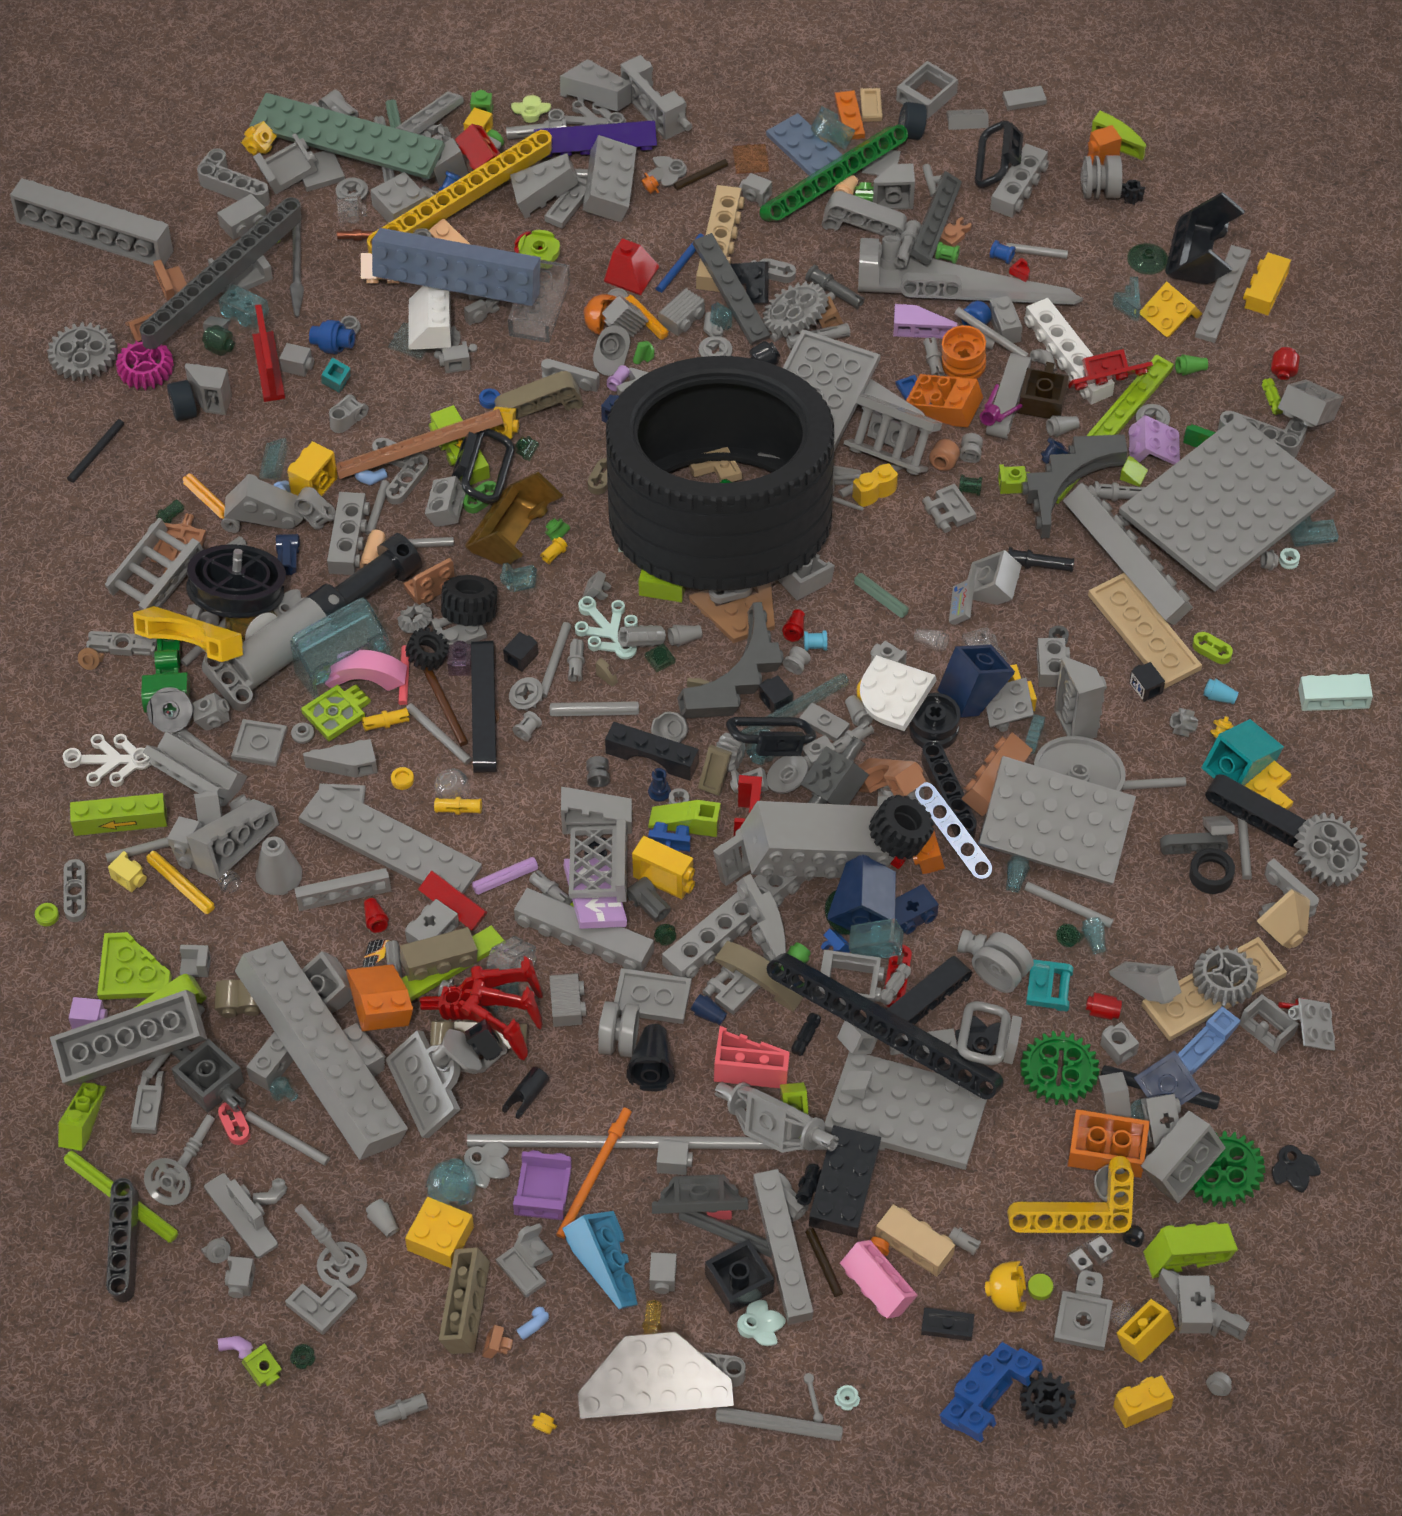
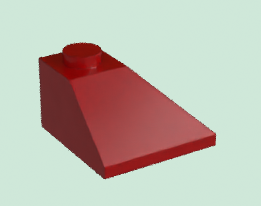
[604,238,659,296]

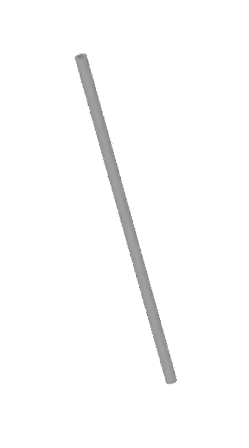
[467,1134,885,1150]

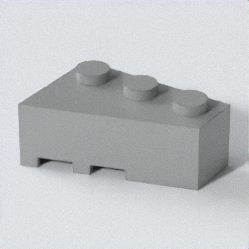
[560,59,631,111]
[510,153,578,219]
[224,475,303,529]
[561,787,632,834]

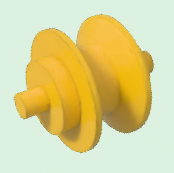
[1210,716,1234,738]

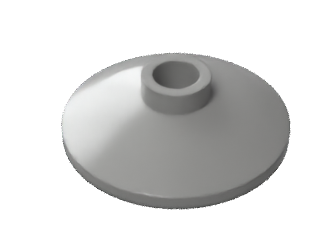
[767,756,809,794]

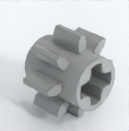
[1169,708,1198,737]

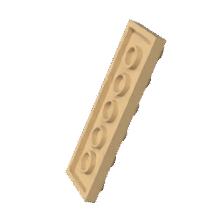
[1088,573,1202,689]
[1141,937,1287,1041]

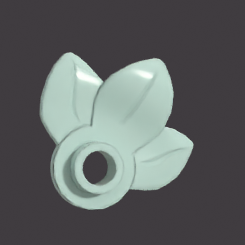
[737,1300,786,1346]

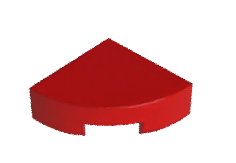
[1009,258,1030,282]

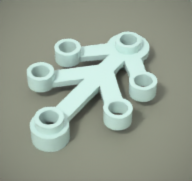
[575,596,638,660]

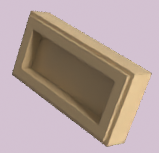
[860,88,882,122]

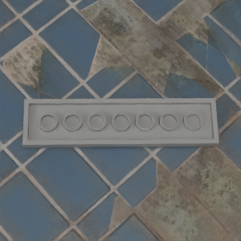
[299,783,482,894]

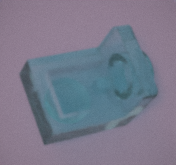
[500,563,537,592]

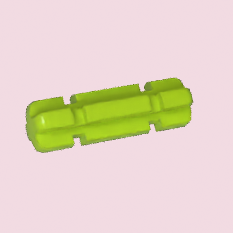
[1262,378,1283,415]

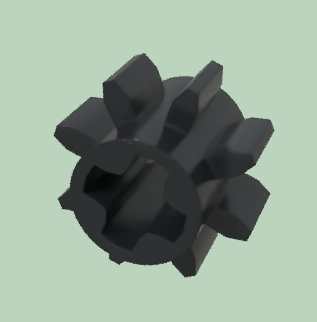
[1120,180,1145,205]

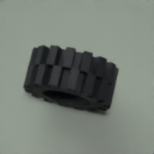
[405,627,449,671]

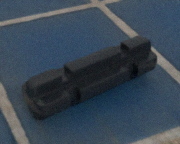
[791,1013,821,1056]

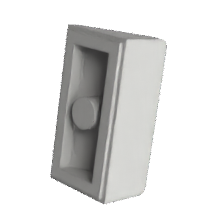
[946,109,989,130]

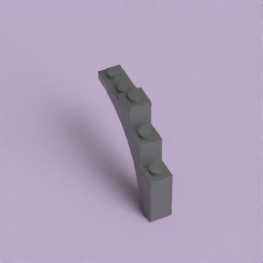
[1021,434,1128,538]
[677,602,784,718]

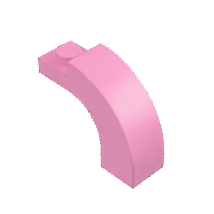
[325,650,407,691]

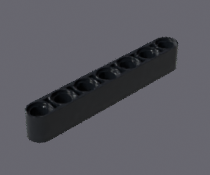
[471,641,497,773]

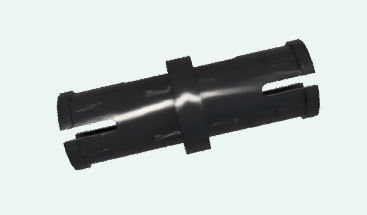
[796,1164,821,1205]

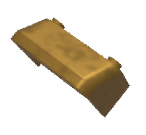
[465,471,563,565]

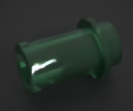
[156,499,184,523]

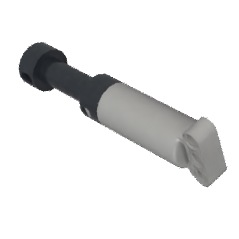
[202,533,422,711]

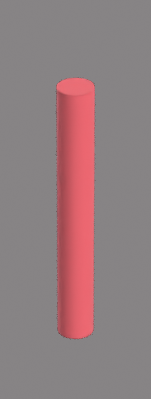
[398,645,409,705]

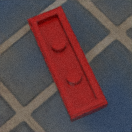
[418,870,487,931]

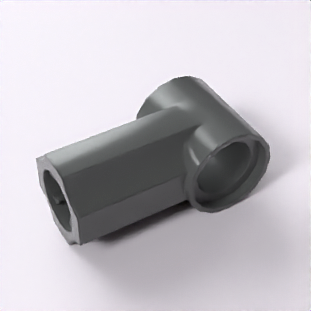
[627,877,671,922]

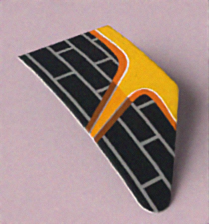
[362,939,389,968]

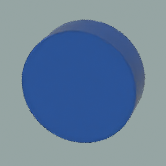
[479,388,500,409]

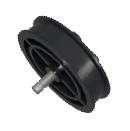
[186,544,286,618]

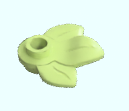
[511,95,551,123]

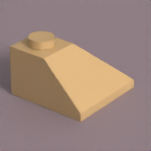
[1257,889,1310,949]

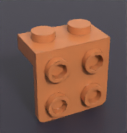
[404,558,455,605]

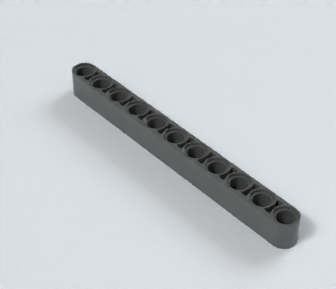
[139,197,302,349]

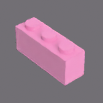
[840,1240,918,1319]

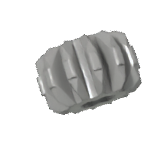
[716,733,746,772]

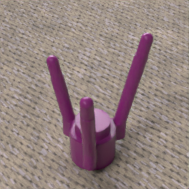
[980,384,1022,426]

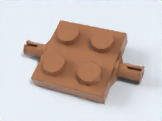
[151,513,207,574]

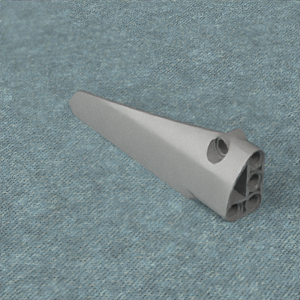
[858,235,1083,304]

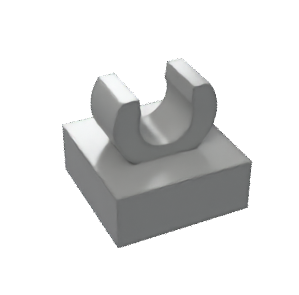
[582,571,611,600]

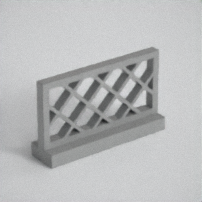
[569,819,628,902]

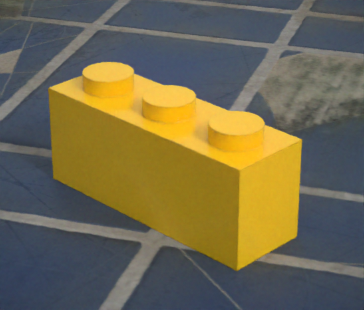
[1243,252,1291,316]

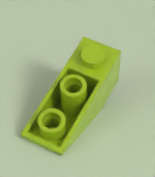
[648,800,721,837]
[58,1082,106,1151]

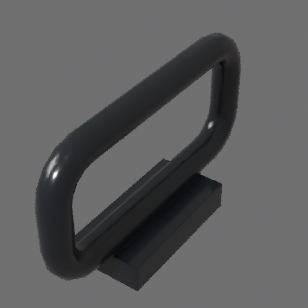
[975,120,1023,188]
[452,429,514,504]
[726,717,817,756]

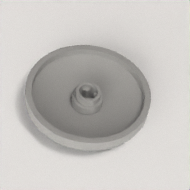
[1034,736,1126,792]

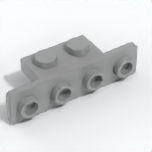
[204,1173,278,1259]

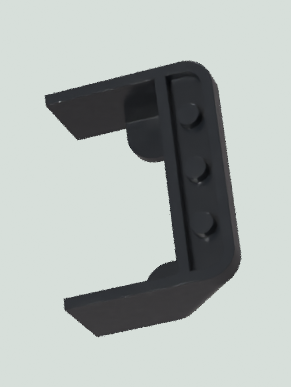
[1165,192,1245,285]

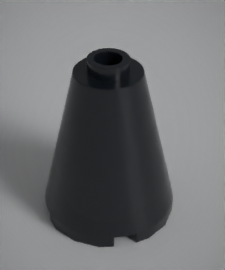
[626,1024,675,1092]

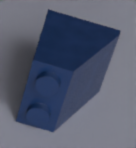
[937,644,1015,718]
[828,855,896,936]

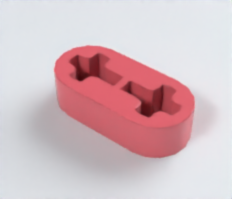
[218,1103,250,1145]

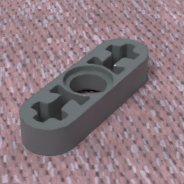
[1160,832,1228,855]

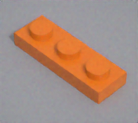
[835,90,865,140]

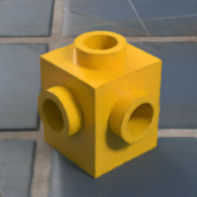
[241,121,277,156]
[489,406,519,439]

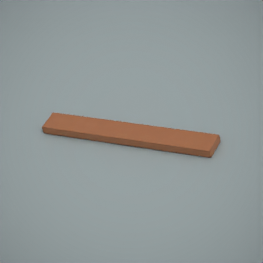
[336,409,504,479]

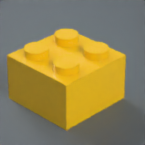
[287,441,338,496]
[405,1197,474,1269]

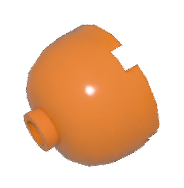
[584,294,616,335]

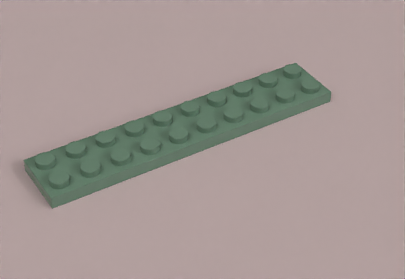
[250,93,445,179]

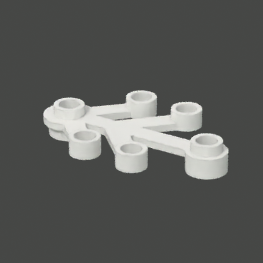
[63,734,151,787]

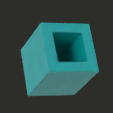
[321,358,351,393]

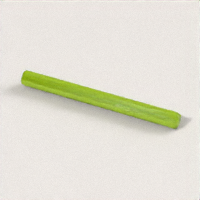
[63,1151,178,1243]

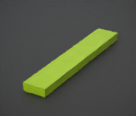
[401,926,505,1002]

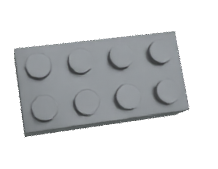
[583,135,637,222]

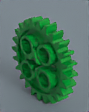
[1020,1031,1100,1105]
[1190,1131,1266,1208]

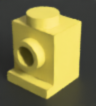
[108,851,147,892]

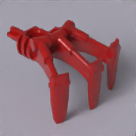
[420,956,543,1061]

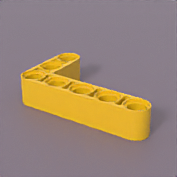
[1007,1156,1134,1233]

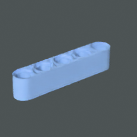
[915,782,992,879]

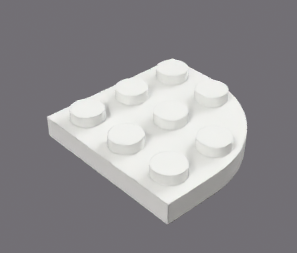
[860,655,937,731]

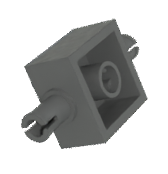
[801,736,869,805]
[171,1039,246,1113]

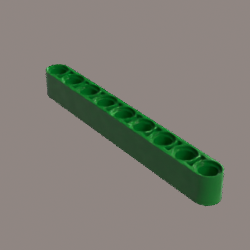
[759,125,908,222]

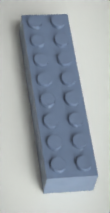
[372,228,541,306]

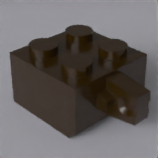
[1018,362,1069,419]

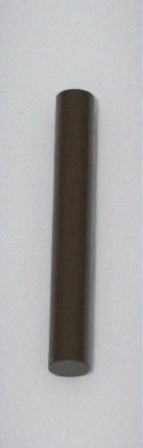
[673,159,728,191]
[805,1228,843,1297]

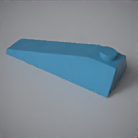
[562,1211,637,1309]

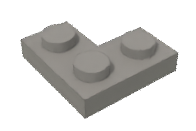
[285,1281,357,1335]

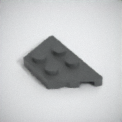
[652,1174,748,1214]

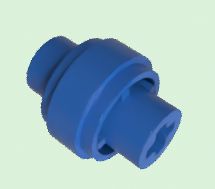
[309,320,355,354]

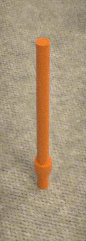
[556,1108,632,1239]

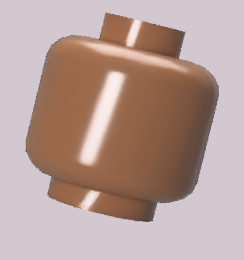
[929,439,960,471]

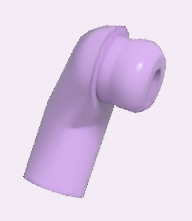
[218,1336,253,1359]

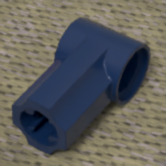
[276,534,300,575]

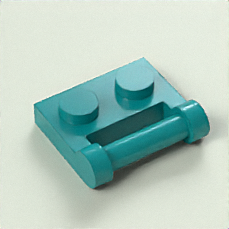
[1026,959,1073,1012]

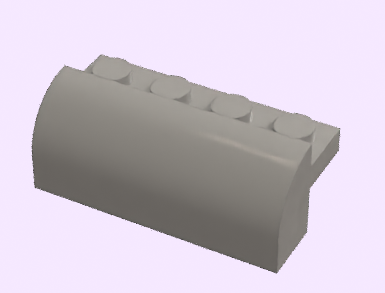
[143,731,247,807]

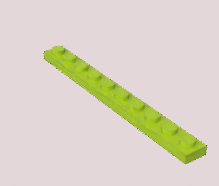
[1056,355,1174,504]

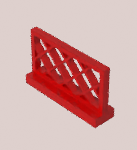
[252,304,285,402]

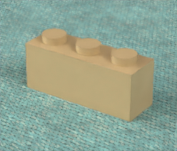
[875,1204,955,1277]

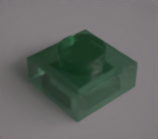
[645,643,676,672]

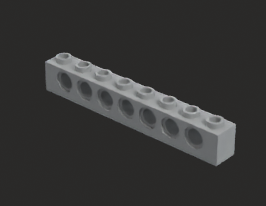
[662,875,814,978]

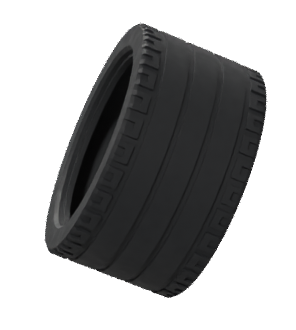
[606,356,834,591]

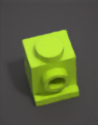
[998,464,1030,494]
[242,1343,282,1387]

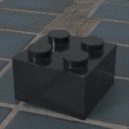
[705,1239,774,1314]

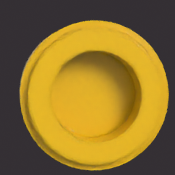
[391,767,414,790]

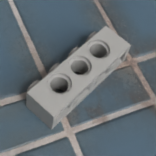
[990,143,1049,218]
[327,492,370,575]

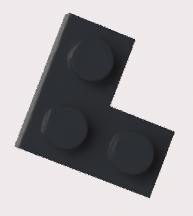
[730,261,769,305]

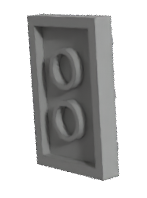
[614,968,692,1024]

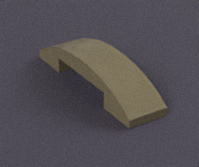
[714,941,804,1012]

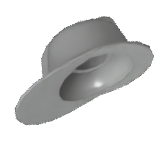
[593,325,630,376]

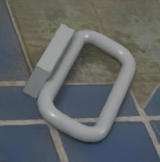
[957,1001,1022,1065]

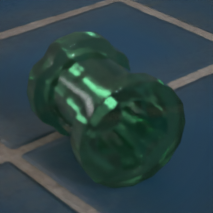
[959,474,983,496]

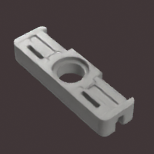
[86,631,157,657]

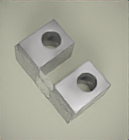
[1066,1234,1113,1276]

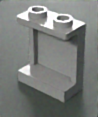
[253,133,318,194]
[208,255,273,298]

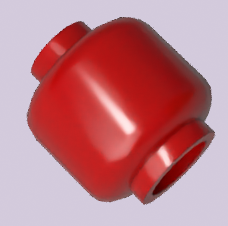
[1271,347,1300,380]

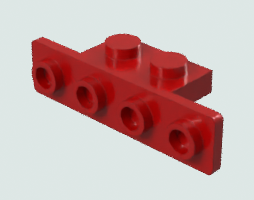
[1068,349,1153,390]

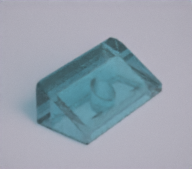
[259,438,288,480]

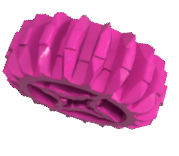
[116,340,174,391]

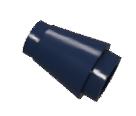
[690,994,728,1025]

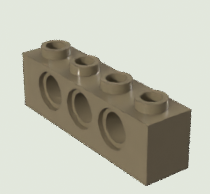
[439,1248,490,1354]

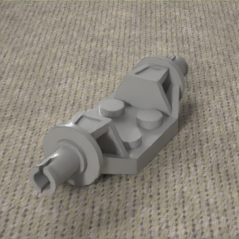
[715,1082,839,1153]

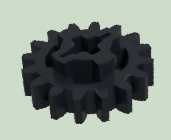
[1019,1372,1076,1429]

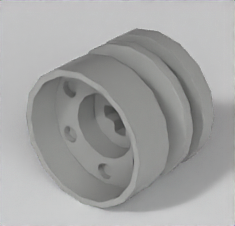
[1081,155,1122,199]

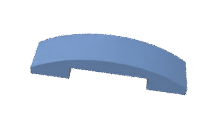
[1178,1006,1241,1075]

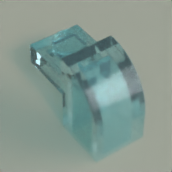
[811,106,855,150]

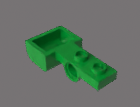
[141,639,191,713]

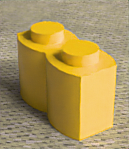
[852,464,898,507]

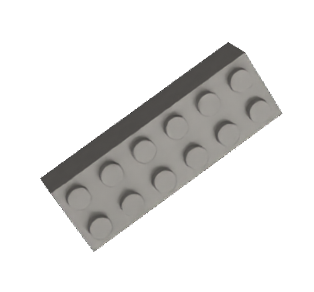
[50,990,207,1086]

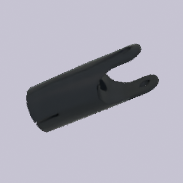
[502,1067,549,1119]

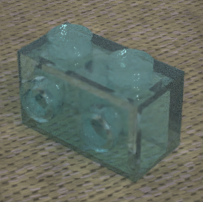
[218,284,269,329]
[849,918,904,958]

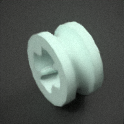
[1279,548,1300,569]

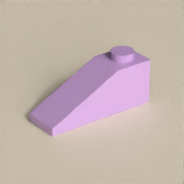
[893,304,957,339]

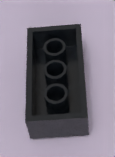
[809,1125,881,1238]

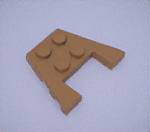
[689,583,775,643]

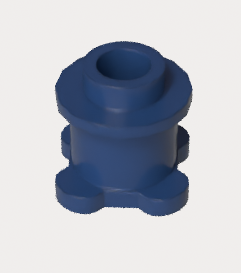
[1041,437,1068,464]

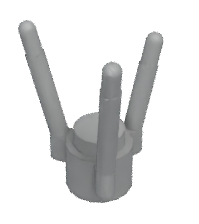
[833,474,864,511]

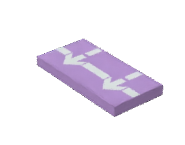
[563,858,627,929]

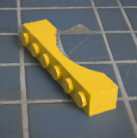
[133,606,243,662]

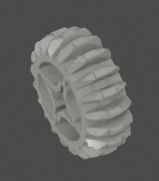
[1192,945,1258,1007]

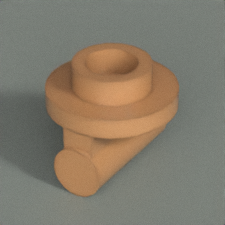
[78,648,104,670]

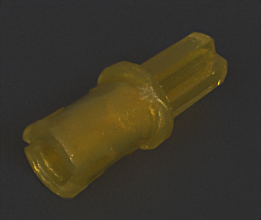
[642,1300,662,1334]

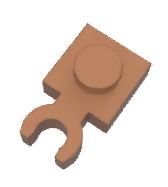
[939,217,972,247]

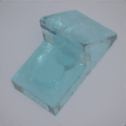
[1113,277,1141,321]

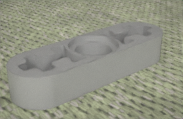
[64,859,86,922]

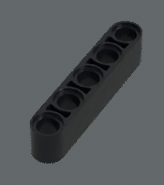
[921,741,977,839]
[1205,774,1306,850]
[881,956,973,1035]
[106,1178,139,1303]

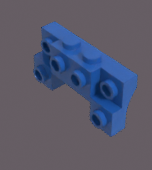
[939,1342,1043,1443]

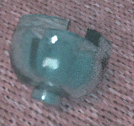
[426,1158,476,1205]

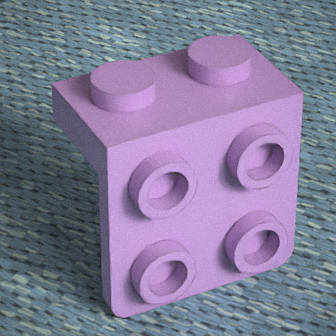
[1129,415,1180,465]

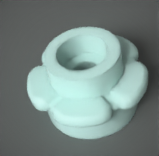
[834,1385,860,1410]

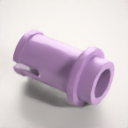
[607,365,629,391]

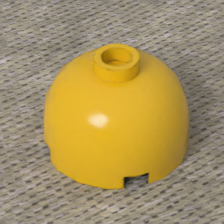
[985,1261,1026,1313]

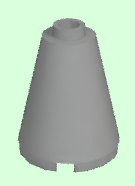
[255,837,302,895]

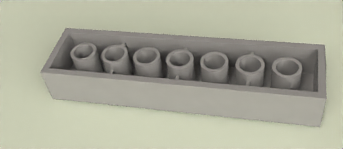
[10,178,173,266]

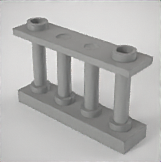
[843,394,943,475]
[105,518,204,610]

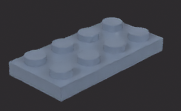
[766,113,842,182]

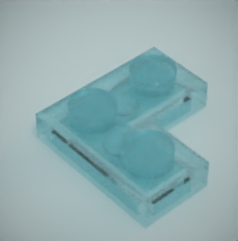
[1290,516,1339,547]

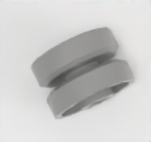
[972,932,1034,993]
[598,1001,640,1058]

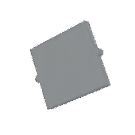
[862,150,901,177]

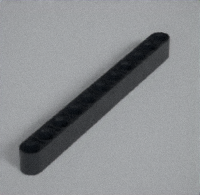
[766,953,1004,1099]

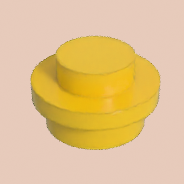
[532,1413,557,1435]

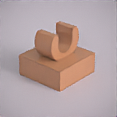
[482,1325,513,1359]

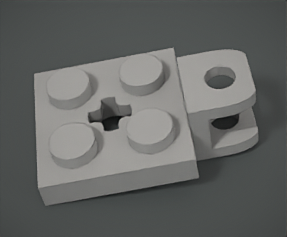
[1054,1270,1113,1351]

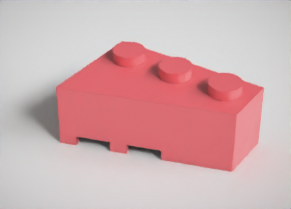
[714,1026,790,1088]

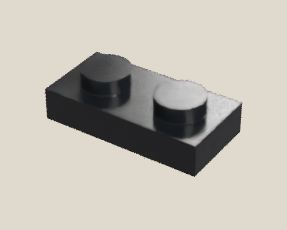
[921,1307,975,1341]

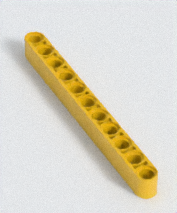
[367,130,552,253]

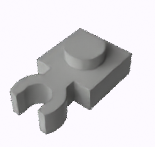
[464,298,500,326]

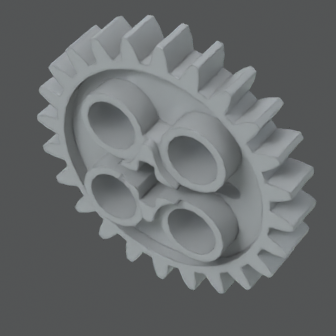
[763,281,828,337]
[47,322,117,381]
[1294,813,1368,887]

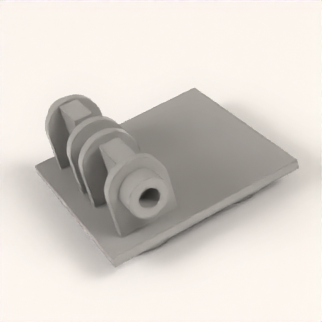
[986,677,1034,732]
[1288,998,1335,1051]

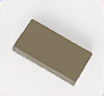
[698,745,732,796]

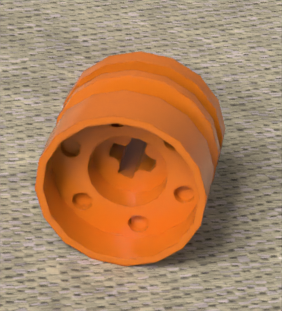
[942,325,986,379]

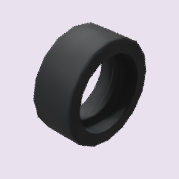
[1189,848,1235,894]

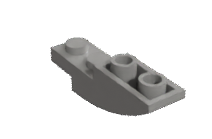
[736,874,786,967]
[1158,1268,1250,1341]

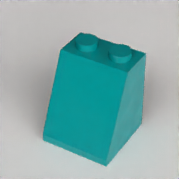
[1201,719,1284,786]

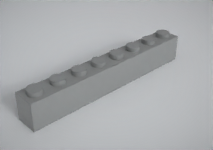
[1063,482,1193,625]

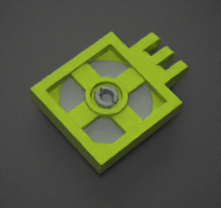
[301,684,371,742]

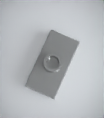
[799,702,850,742]

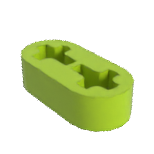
[1192,632,1233,664]

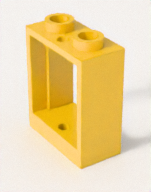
[632,836,695,899]

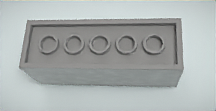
[740,801,895,879]

